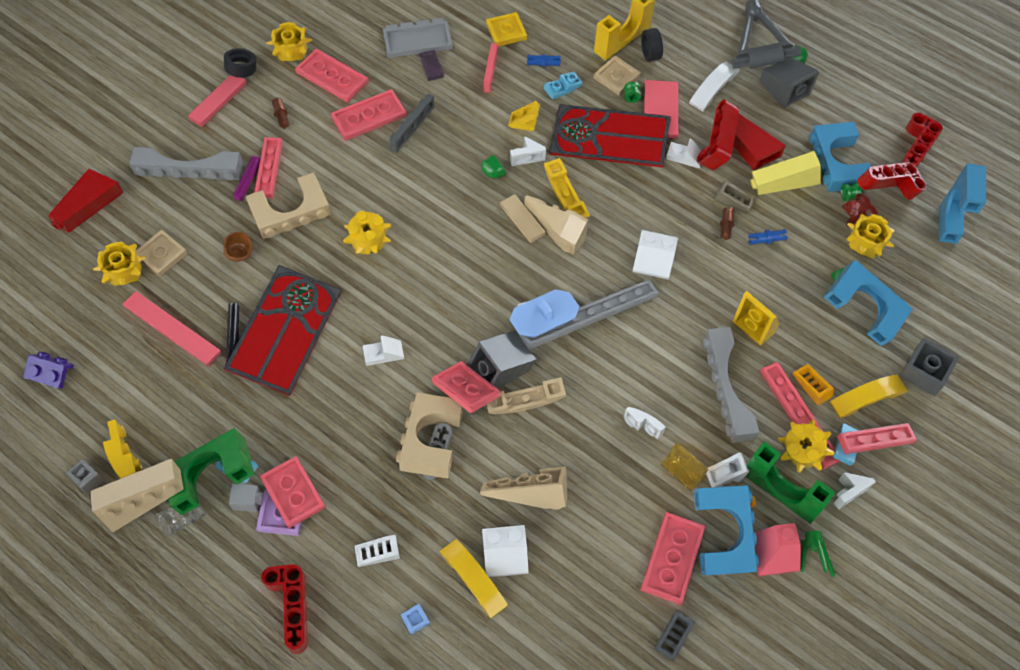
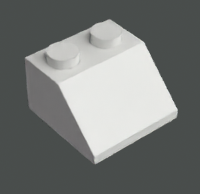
[632,230,678,280]
[482,525,528,577]

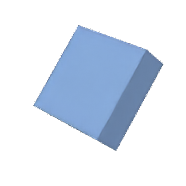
[400,604,430,635]

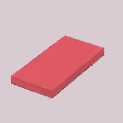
[295,48,369,103]
[644,80,678,139]
[330,89,407,141]
[640,512,706,605]

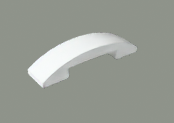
[689,62,740,112]

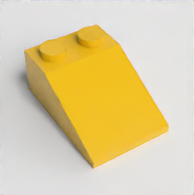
[732,291,780,346]

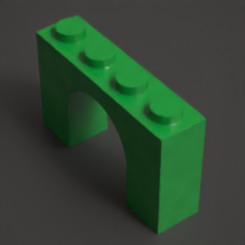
[168,428,255,516]
[745,441,836,524]

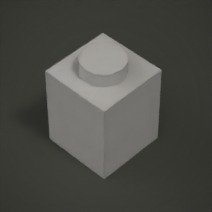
[229,484,263,512]

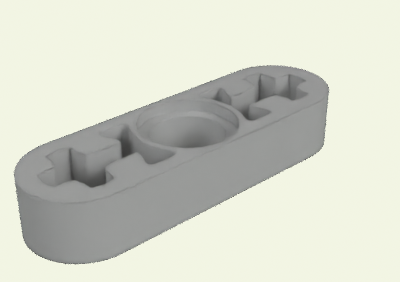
[422,423,452,480]

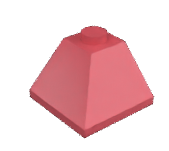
[754,523,800,577]

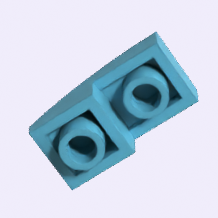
[544,72,583,99]

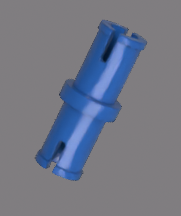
[527,54,561,67]
[748,229,788,245]

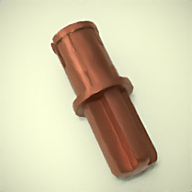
[272,97,289,129]
[720,207,735,241]

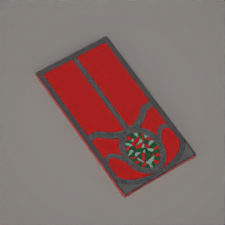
[549,104,671,168]
[224,265,342,396]

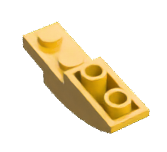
[103,419,142,479]

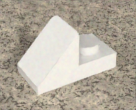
[510,137,546,166]
[666,138,702,168]
[363,335,404,366]
[705,452,749,488]
[834,473,876,509]

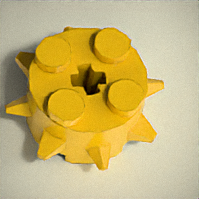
[266,22,312,62]
[343,211,391,255]
[847,214,895,258]
[93,242,146,286]
[778,420,835,473]

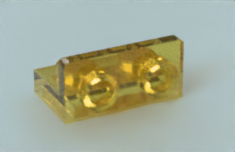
[661,442,709,491]

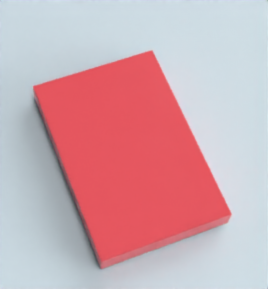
[432,361,501,413]
[259,456,326,529]

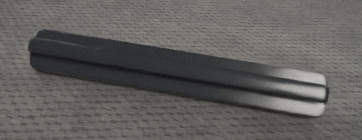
[226,302,240,363]

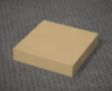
[594,56,641,96]
[135,230,188,277]

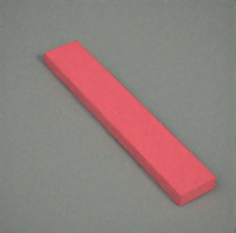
[123,291,221,367]
[760,362,841,470]

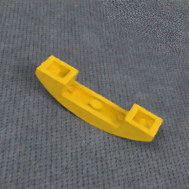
[544,158,590,218]
[830,375,908,419]
[439,539,508,619]

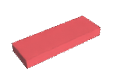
[484,43,498,93]

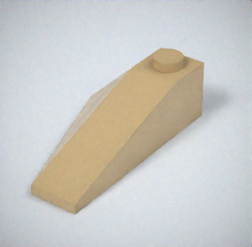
[524,195,589,255]

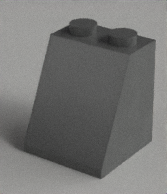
[760,57,819,108]
[467,330,536,389]

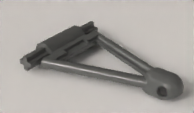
[732,0,801,69]

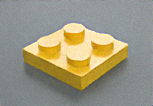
[486,12,527,47]

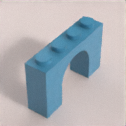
[809,122,871,192]
[939,163,986,244]
[823,260,913,346]
[694,485,759,575]

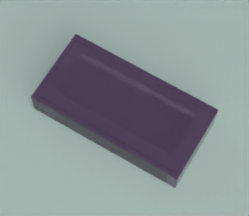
[419,50,444,81]

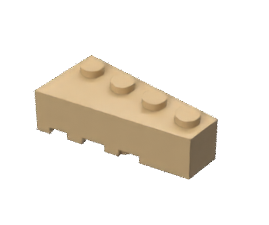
[90,459,183,532]

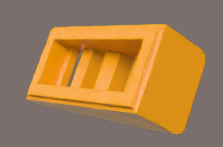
[793,364,834,406]

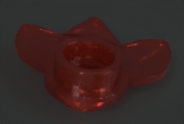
[842,193,878,228]

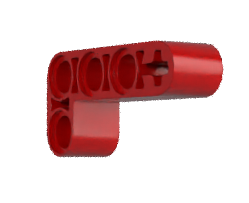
[697,99,739,171]
[901,113,943,168]
[857,162,926,200]
[261,564,308,654]

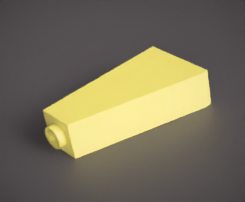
[750,151,821,195]

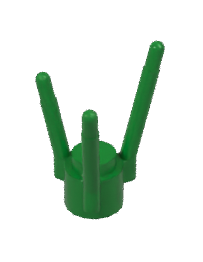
[800,530,835,577]

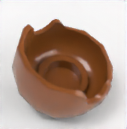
[224,232,252,262]

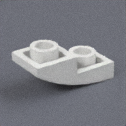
[624,407,666,439]

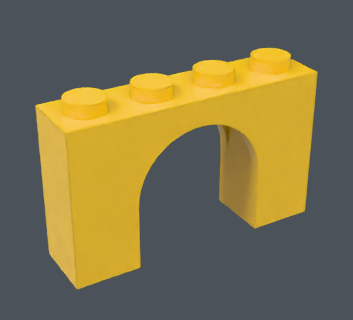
[594,0,655,61]

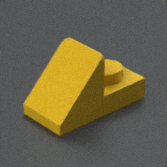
[508,101,540,131]

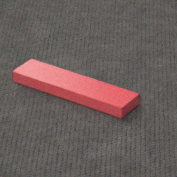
[188,75,247,127]
[254,137,283,198]
[837,423,917,454]

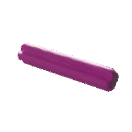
[233,155,260,201]

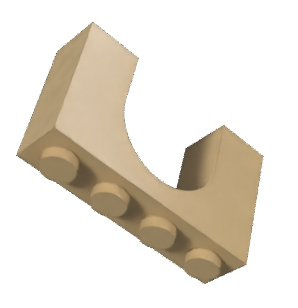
[245,172,331,239]
[396,392,464,479]

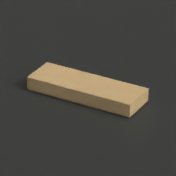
[500,194,545,243]

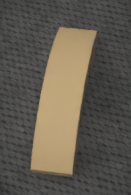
[487,377,566,414]

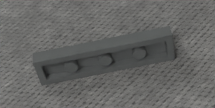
[389,93,435,153]

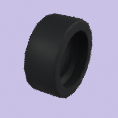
[641,28,663,62]
[224,48,256,78]

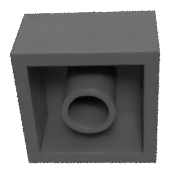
[899,338,959,396]

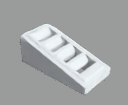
[354,535,400,567]

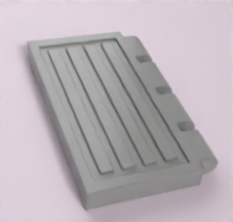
[383,18,453,58]

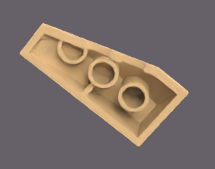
[480,467,567,510]

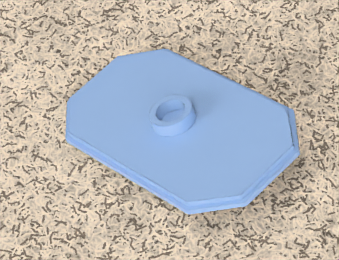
[510,289,579,338]

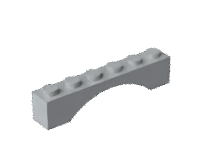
[129,147,243,180]
[703,327,759,443]

